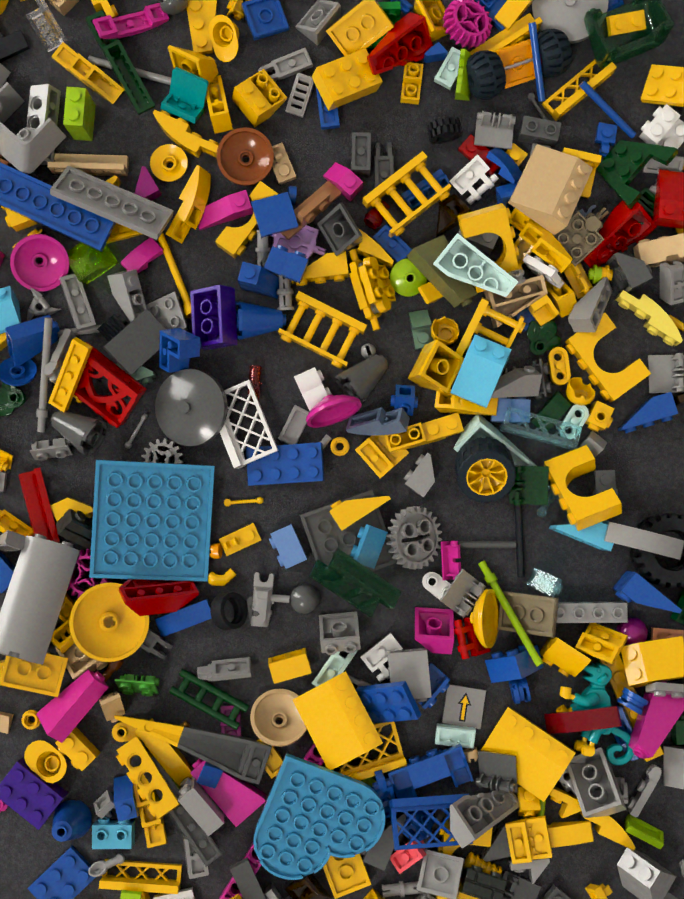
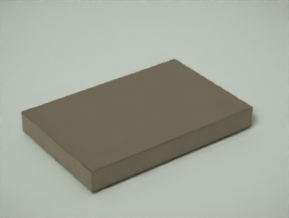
[498,591,559,638]

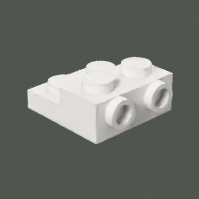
[639,104,684,149]

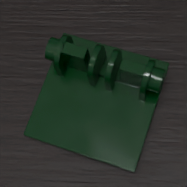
[509,465,549,505]

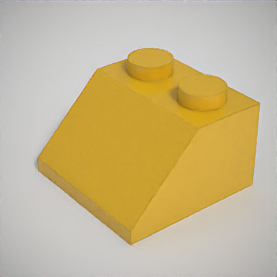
[540,637,591,677]

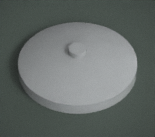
[532,0,609,44]

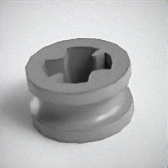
[508,270,526,285]

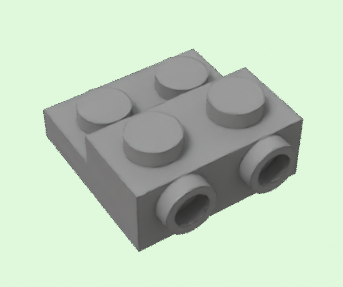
[319,611,361,655]

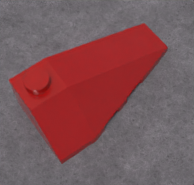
[367,12,433,75]
[583,200,657,268]

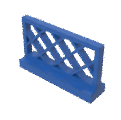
[388,794,473,851]

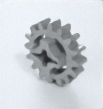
[141,438,184,464]

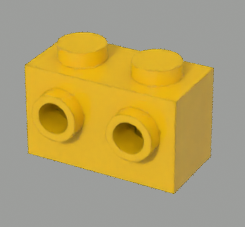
[55,727,101,771]

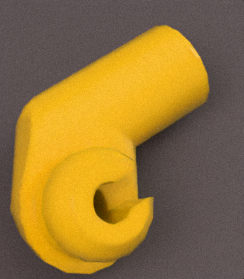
[208,568,237,586]

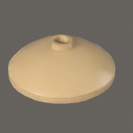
[250,689,307,747]

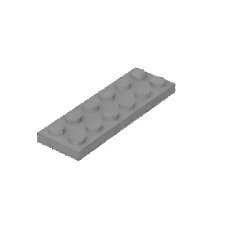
[50,166,174,240]

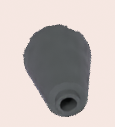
[335,354,388,404]
[51,410,107,456]

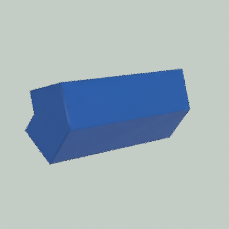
[401,169,451,210]

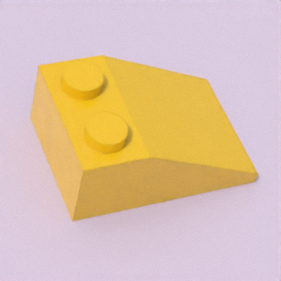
[621,636,684,688]

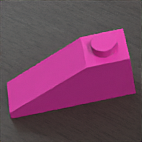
[198,190,253,230]

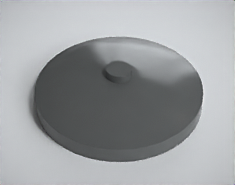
[155,369,228,446]

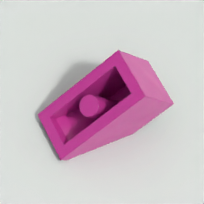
[323,162,363,202]

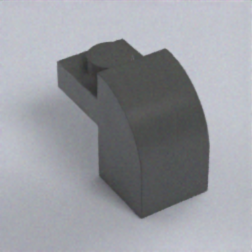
[592,470,618,496]

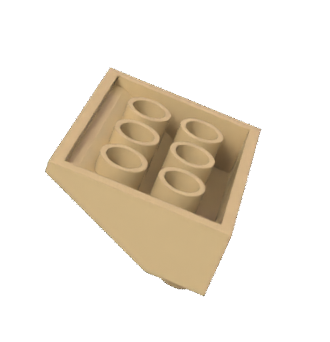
[508,144,593,235]

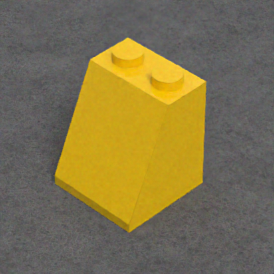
[408,340,464,393]

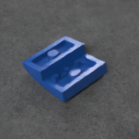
[251,192,298,238]

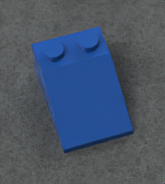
[612,571,682,613]

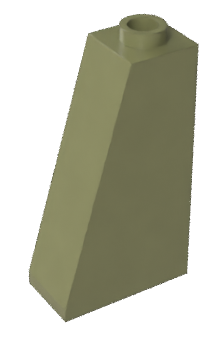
[407,235,477,308]

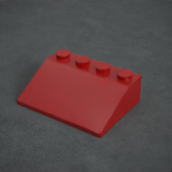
[652,169,684,229]

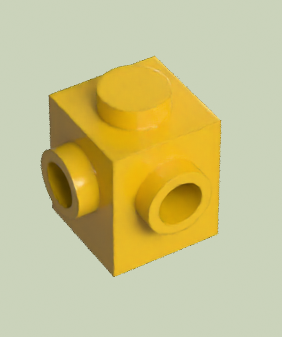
[585,401,615,432]

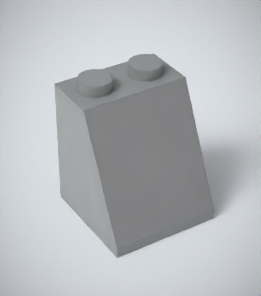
[617,847,677,899]

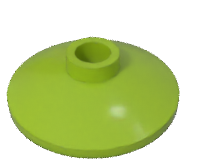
[390,258,427,297]

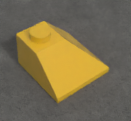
[168,45,219,84]

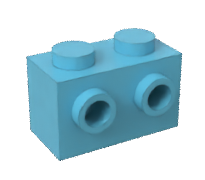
[92,817,135,849]

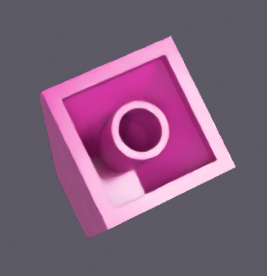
[415,607,454,655]

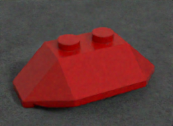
[118,579,199,616]

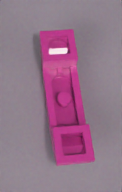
[92,3,170,39]

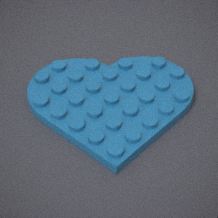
[254,753,385,880]

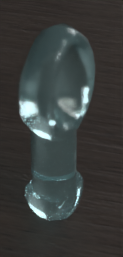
[537,485,559,518]

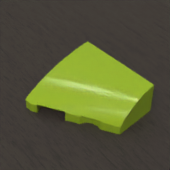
[455,49,471,101]

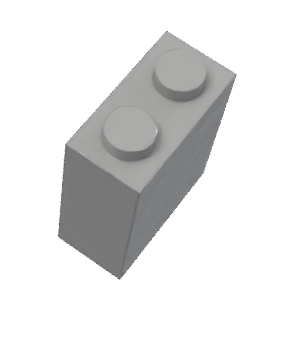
[387,648,432,702]
[178,776,224,836]

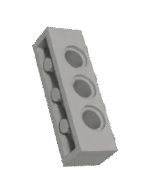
[26,84,61,165]
[556,601,628,623]

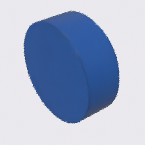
[287,186,297,205]

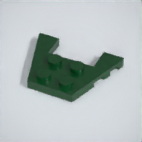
[596,140,678,209]

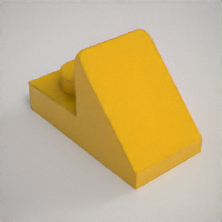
[549,786,581,818]

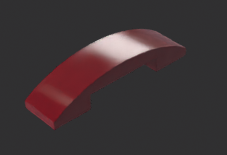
[544,706,622,734]

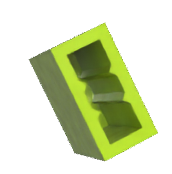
[63,87,96,141]

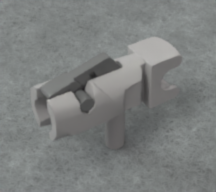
[247,572,290,627]

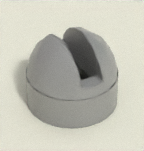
[361,343,376,359]

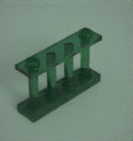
[309,549,402,617]

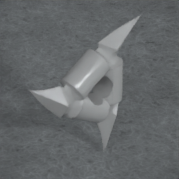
[27,287,61,321]

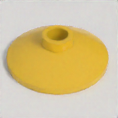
[150,144,188,182]

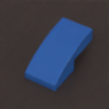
[486,148,522,184]

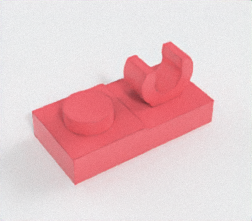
[390,840,427,874]

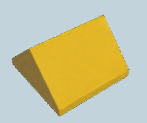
[413,0,448,42]

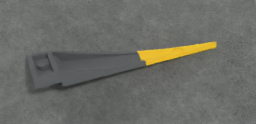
[114,715,272,785]

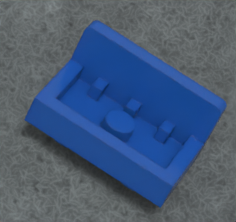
[414,662,450,709]

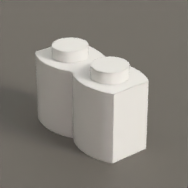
[294,367,332,411]

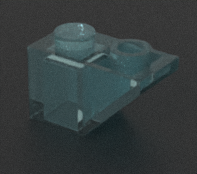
[526,568,563,598]

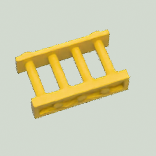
[362,151,452,238]
[278,291,367,369]
[455,297,526,358]

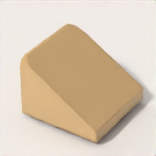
[0,711,14,734]

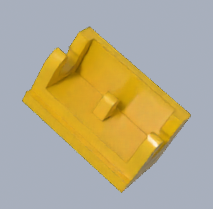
[268,648,312,684]

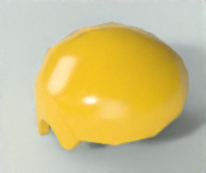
[430,316,460,345]
[566,377,595,406]

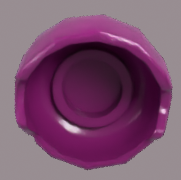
[616,617,648,646]

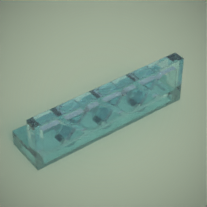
[499,407,582,450]

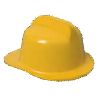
[209,15,240,62]
[24,740,67,783]

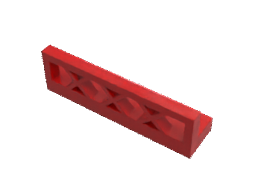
[18,467,60,543]

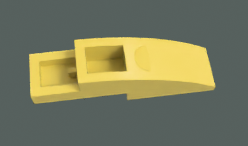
[615,290,683,346]

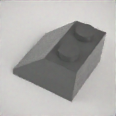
[606,252,653,293]

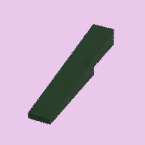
[85,10,155,115]

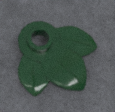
[527,320,561,355]
[0,382,26,416]

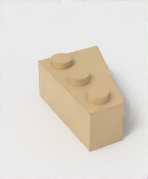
[633,233,684,268]
[484,275,548,328]

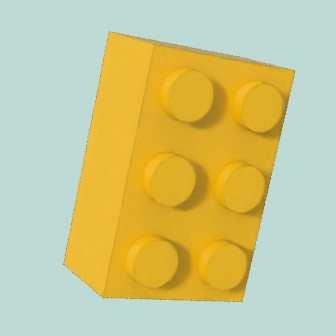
[312,48,383,111]

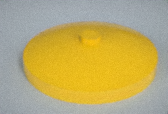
[69,583,149,662]

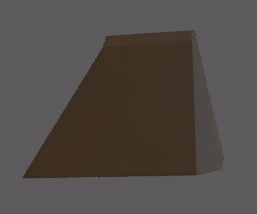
[436,194,471,237]
[285,874,333,899]

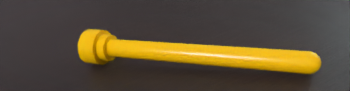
[158,233,191,318]

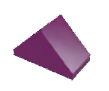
[134,166,162,201]

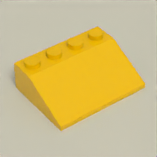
[293,671,383,770]
[481,707,576,802]

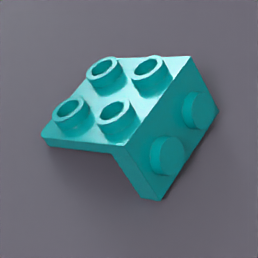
[160,67,209,124]

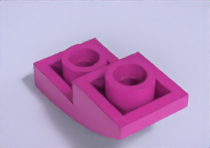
[121,237,163,274]

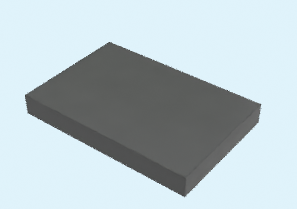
[103,309,166,376]

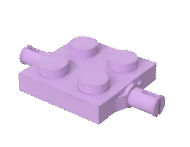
[270,225,326,260]

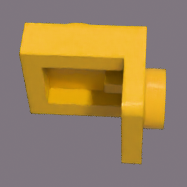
[517,787,541,818]

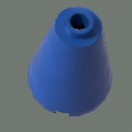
[235,301,286,340]
[52,800,92,842]

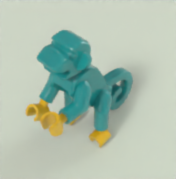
[556,662,634,766]

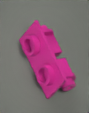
[441,541,461,580]

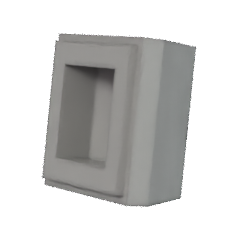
[580,431,607,457]

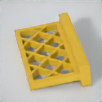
[324,722,407,781]

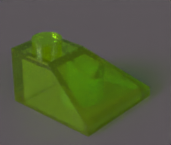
[68,242,118,284]

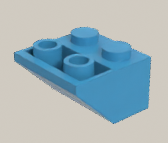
[350,524,388,569]

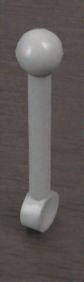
[124,413,148,449]

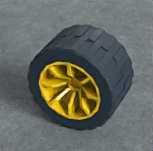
[455,437,516,503]

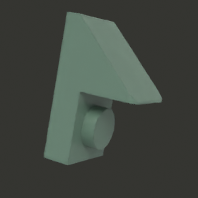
[408,309,433,350]

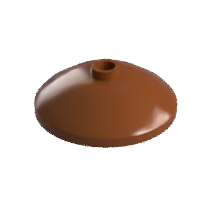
[217,127,274,186]

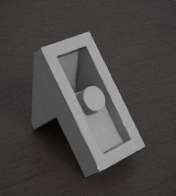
[507,857,550,884]

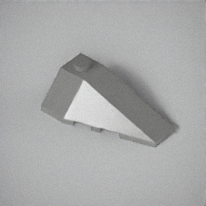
[450,790,519,848]

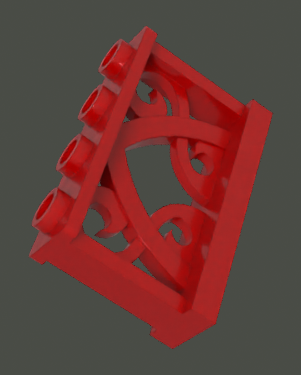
[74,342,147,428]

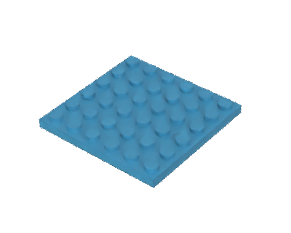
[89,460,215,582]

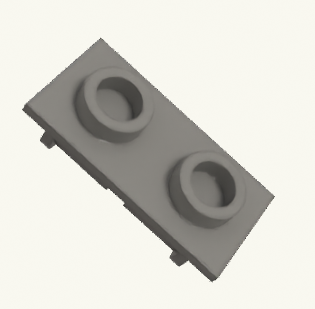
[30,438,73,461]

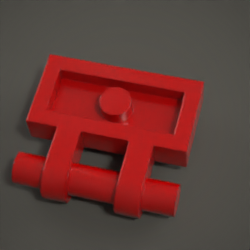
[454,616,490,659]

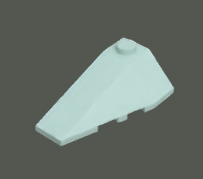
[433,233,518,297]
[454,415,537,466]

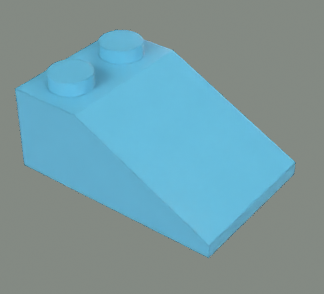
[450,335,512,408]
[549,520,614,552]

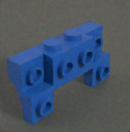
[387,744,474,799]

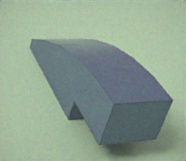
[346,407,410,436]

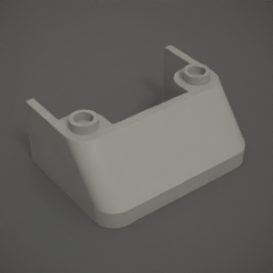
[0,82,66,175]

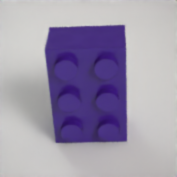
[190,285,238,350]
[0,757,68,830]

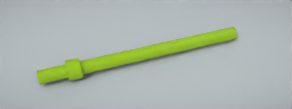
[478,560,543,667]

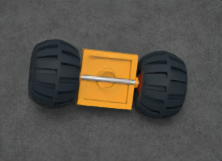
[466,29,572,100]

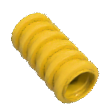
[464,852,502,874]

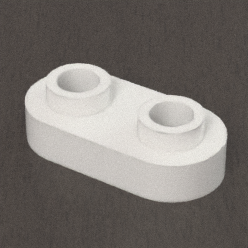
[422,572,451,600]

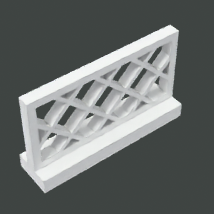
[220,380,279,469]

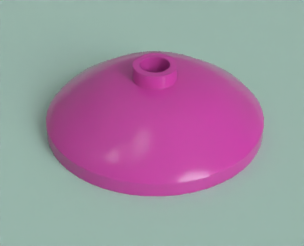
[10,234,69,291]
[306,395,362,428]

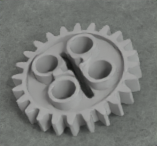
[386,506,442,570]

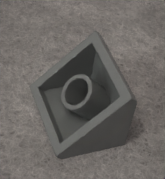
[317,202,362,256]

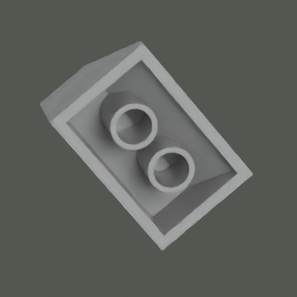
[567,747,627,818]

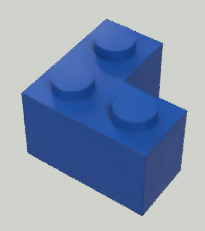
[264,245,309,283]
[159,328,201,373]
[485,644,544,683]

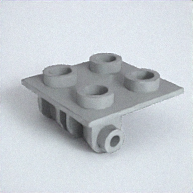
[474,110,516,150]
[146,291,188,331]
[648,353,684,393]
[439,569,486,618]

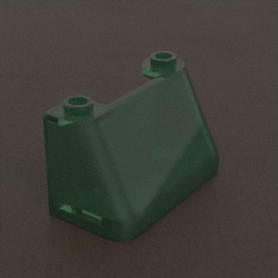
[584,0,675,69]

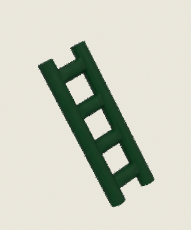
[169,669,250,730]

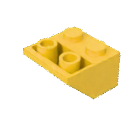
[232,69,287,127]

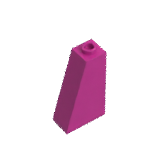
[36,669,109,743]
[628,681,684,759]
[190,758,267,827]

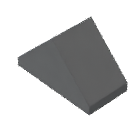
[481,821,511,862]

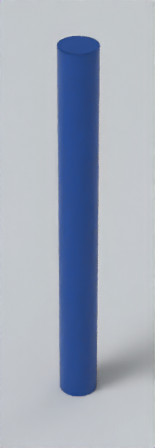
[528,22,546,102]
[579,80,636,139]

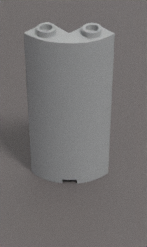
[0,534,80,665]

